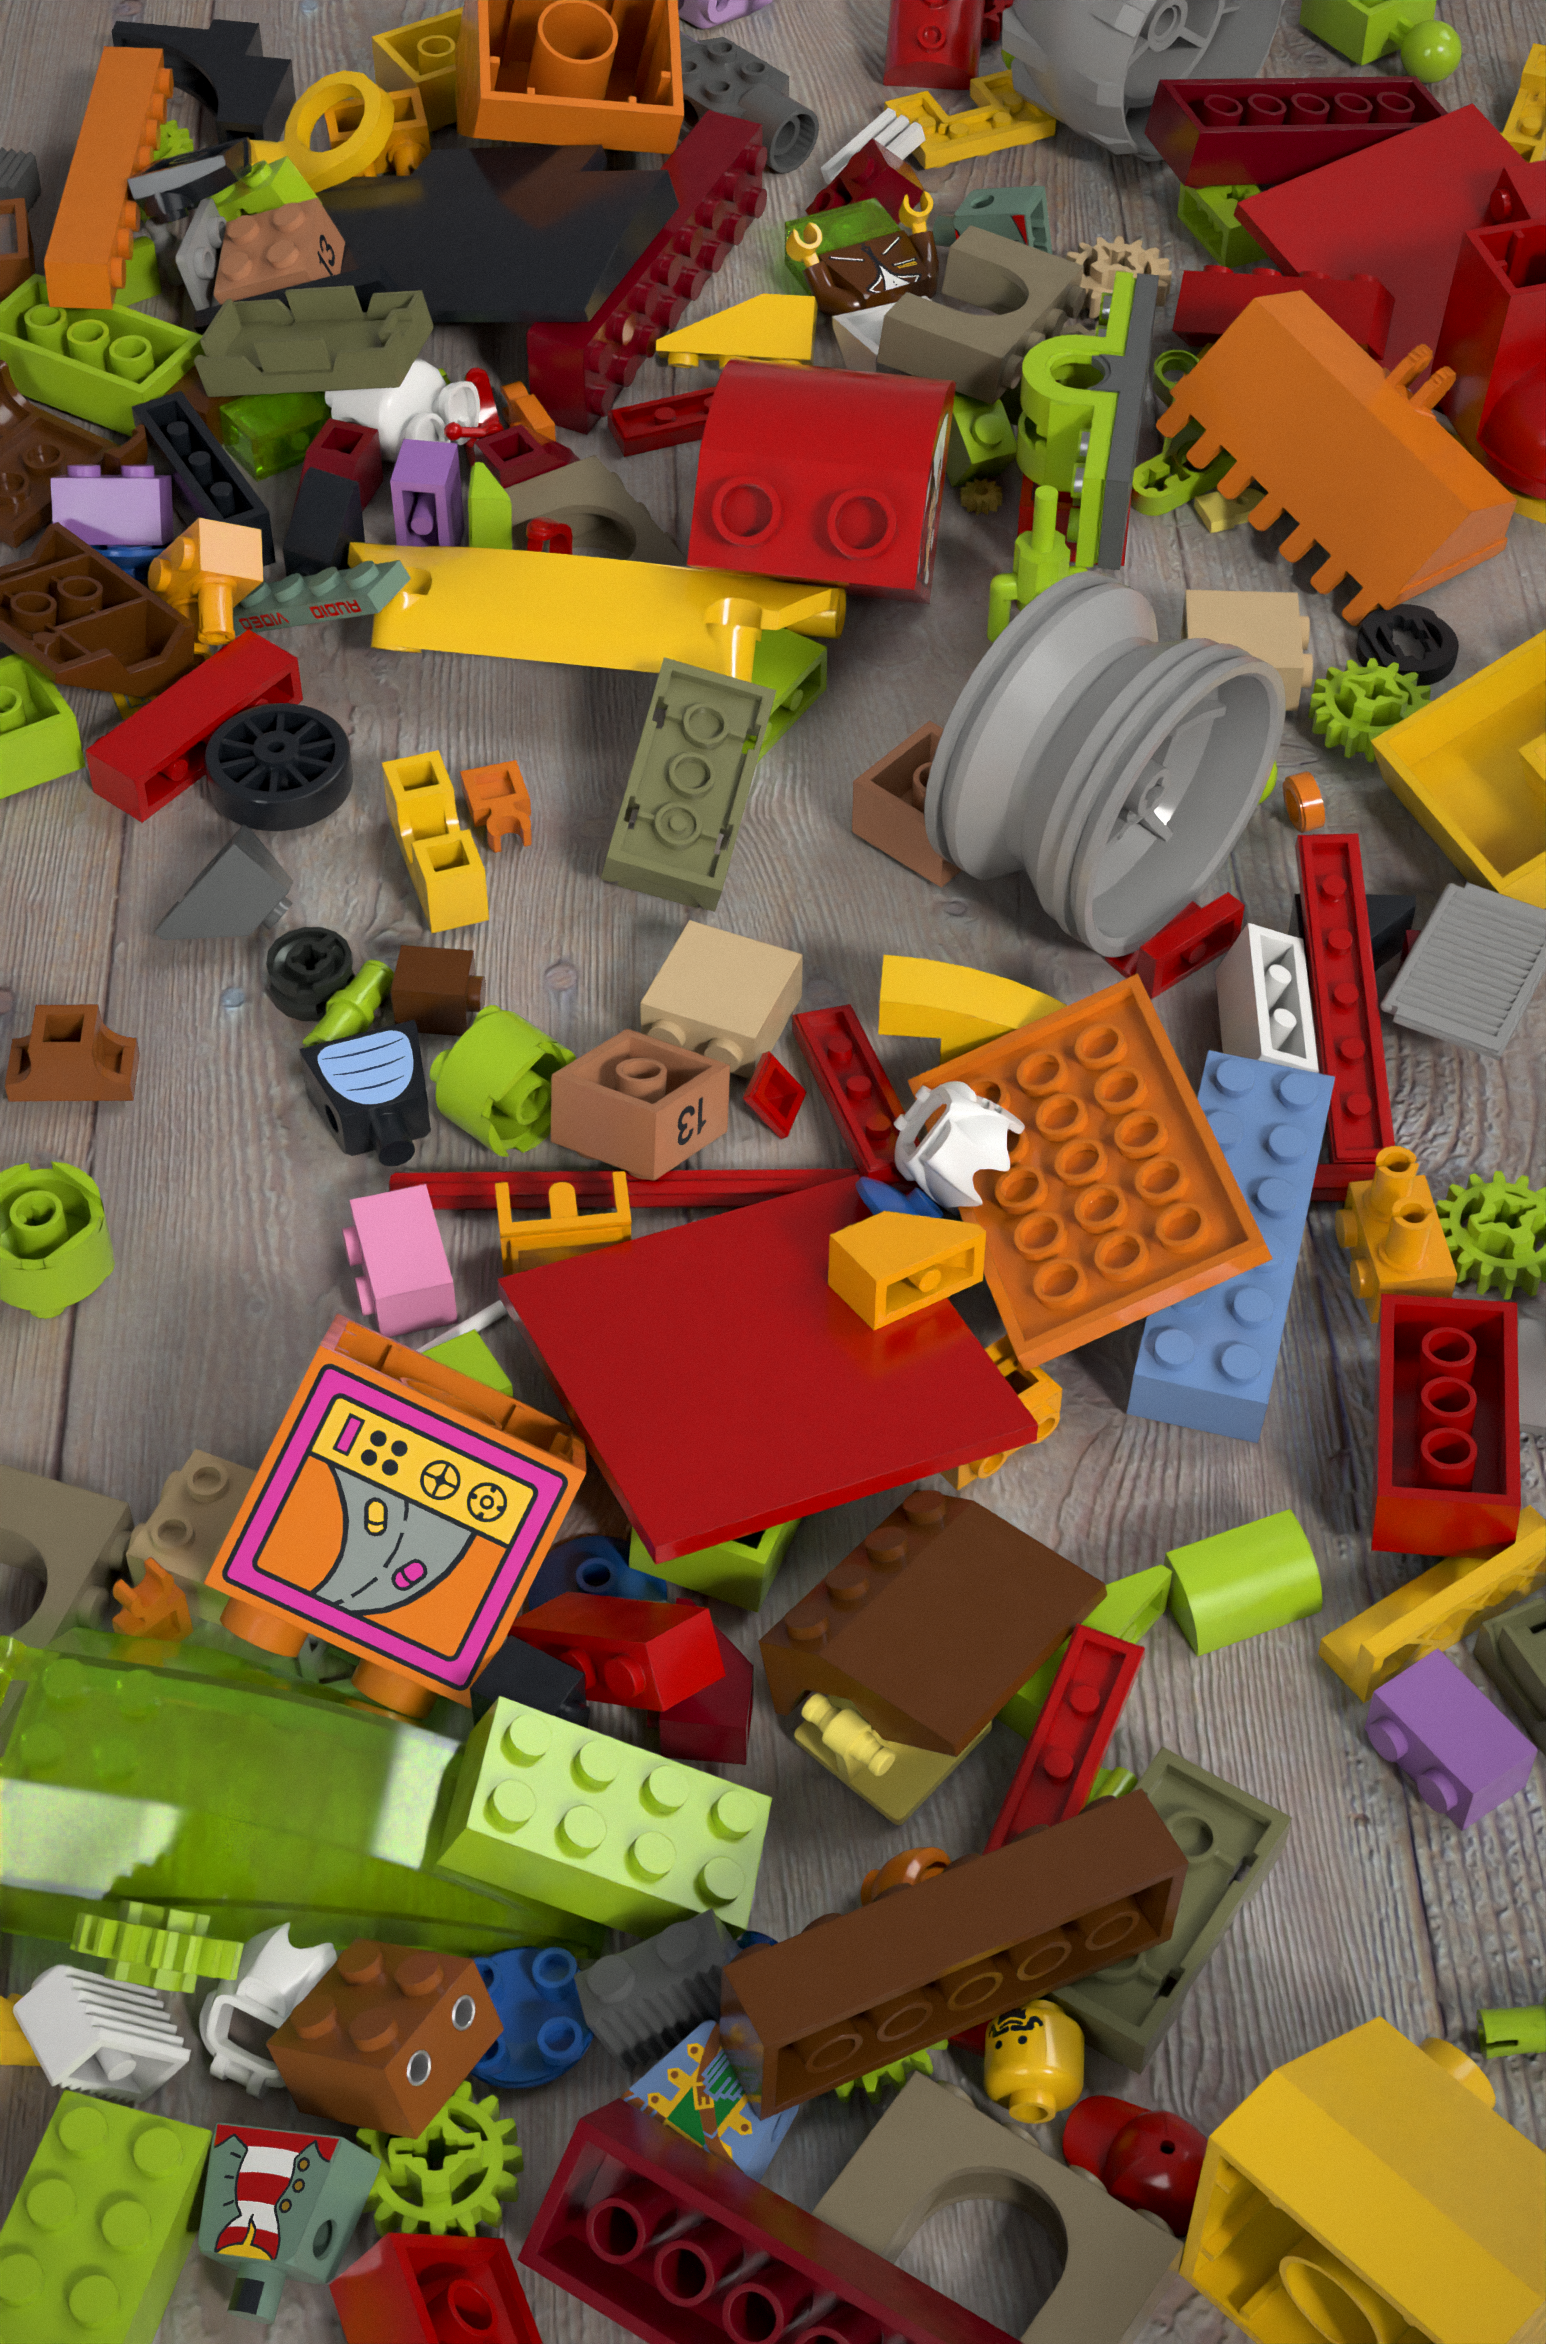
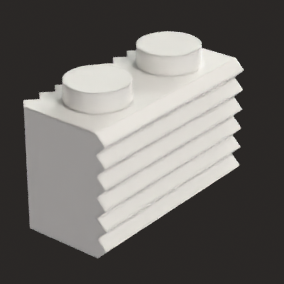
[13,1964,191,2105]

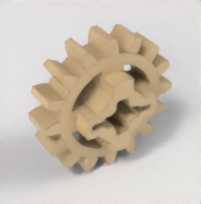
[1066,236,1172,319]

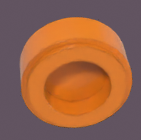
[1283,771,1325,833]

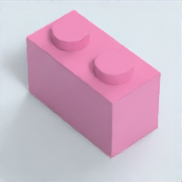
[342,1184,458,1338]

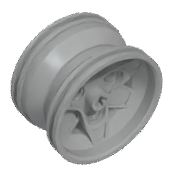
[924,571,1286,957]

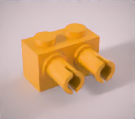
[324,87,431,177]
[148,518,263,665]
[1335,1146,1457,1324]

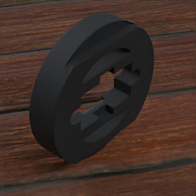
[1356,604,1459,686]

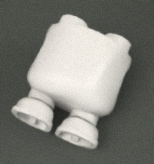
[325,358,480,464]

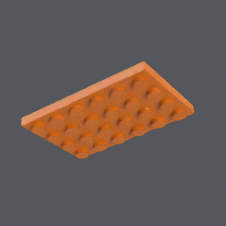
[907,973,1273,1371]

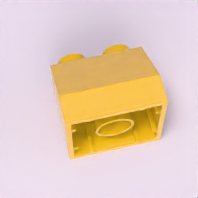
[1179,2016,1546,2344]

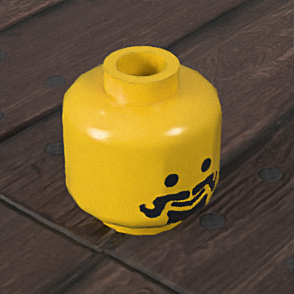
[983,1999,1085,2124]

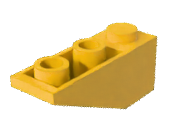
[656,293,818,370]

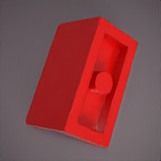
[1105,892,1245,1000]

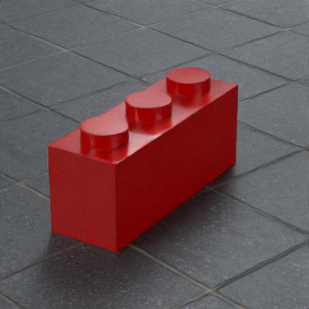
[507,1591,726,1712]

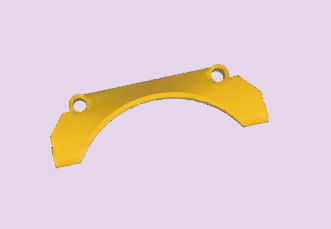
[348,542,846,683]

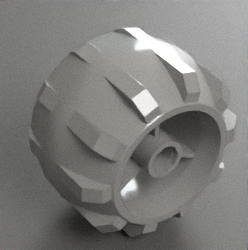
[1002,0,1285,162]

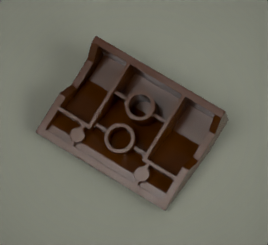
[0,522,195,698]
[758,1490,1108,1757]

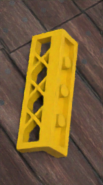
[1318,1505,1546,1703]

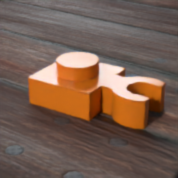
[500,381,556,441]
[460,760,532,853]
[111,1557,194,1674]

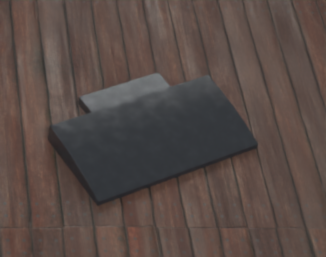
[315,144,679,322]

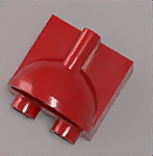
[1429,217,1546,500]

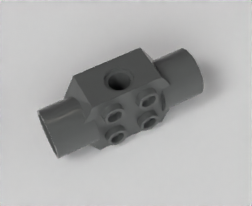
[678,30,819,173]

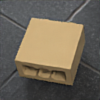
[1181,590,1313,711]
[640,920,802,1079]
[126,1449,258,1628]

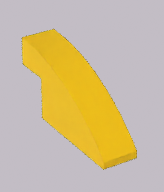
[878,954,1068,1065]

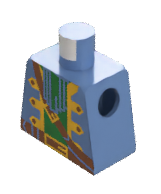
[620,2020,800,2183]

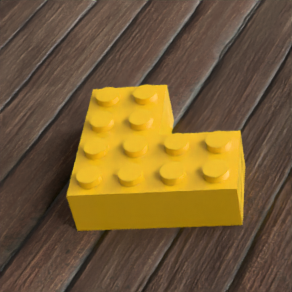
[1371,629,1546,909]

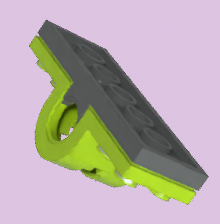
[1016,271,1159,570]

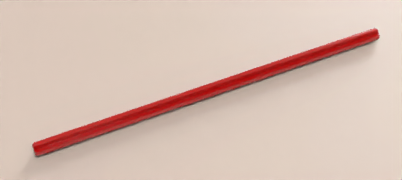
[389,1164,1376,1210]

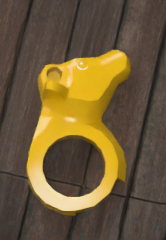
[250,70,395,193]

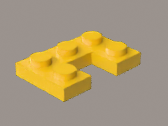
[884,69,1056,170]

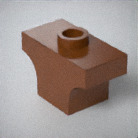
[5,1004,140,1102]

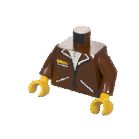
[786,191,940,317]

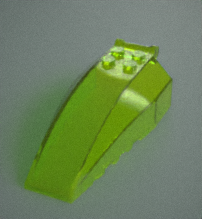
[0,1627,607,1959]

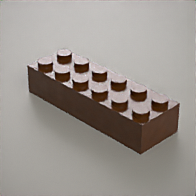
[719,1788,1189,2121]

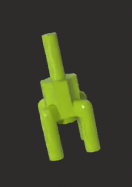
[987,485,1088,643]

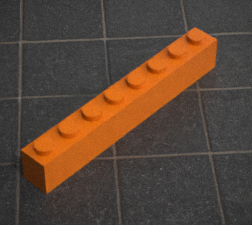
[44,46,174,310]

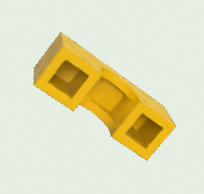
[382,750,489,933]

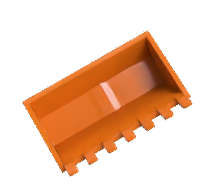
[1156,290,1517,627]

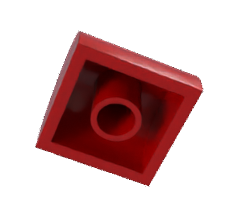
[883,0,985,91]

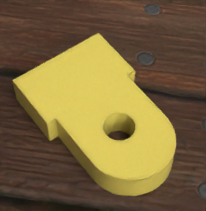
[1194,488,1265,533]

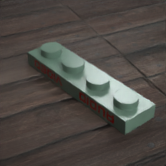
[233,560,411,636]

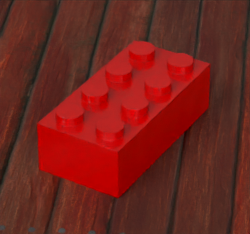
[1371,1293,1521,1560]

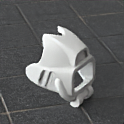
[893,1081,1025,1216]
[199,1922,337,2099]

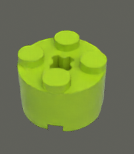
[429,1005,577,1157]
[0,1161,115,1319]

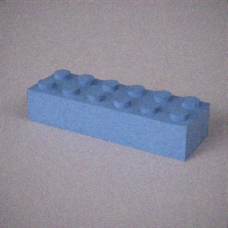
[1126,1050,1335,1443]

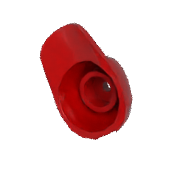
[1062,2095,1208,2237]

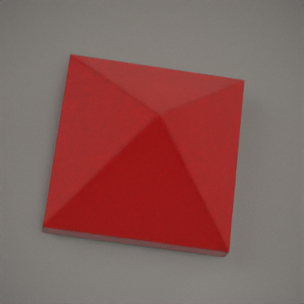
[743,1051,807,1139]

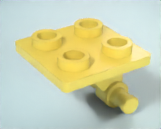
[794,1693,992,1825]

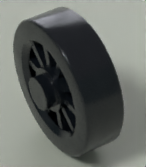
[204,703,353,831]

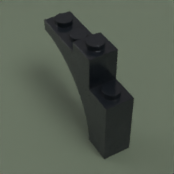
[111,19,296,144]

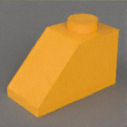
[828,1211,986,1331]

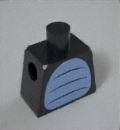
[300,1020,431,1167]

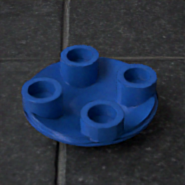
[470,1947,594,2089]

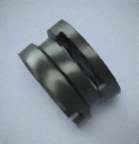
[266,927,355,1021]

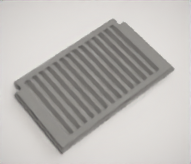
[1380,882,1546,1061]

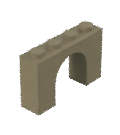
[877,225,1086,405]
[504,455,692,568]
[0,1464,135,1768]
[810,2070,1184,2344]

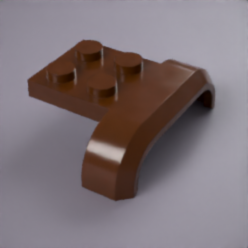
[0,360,148,548]

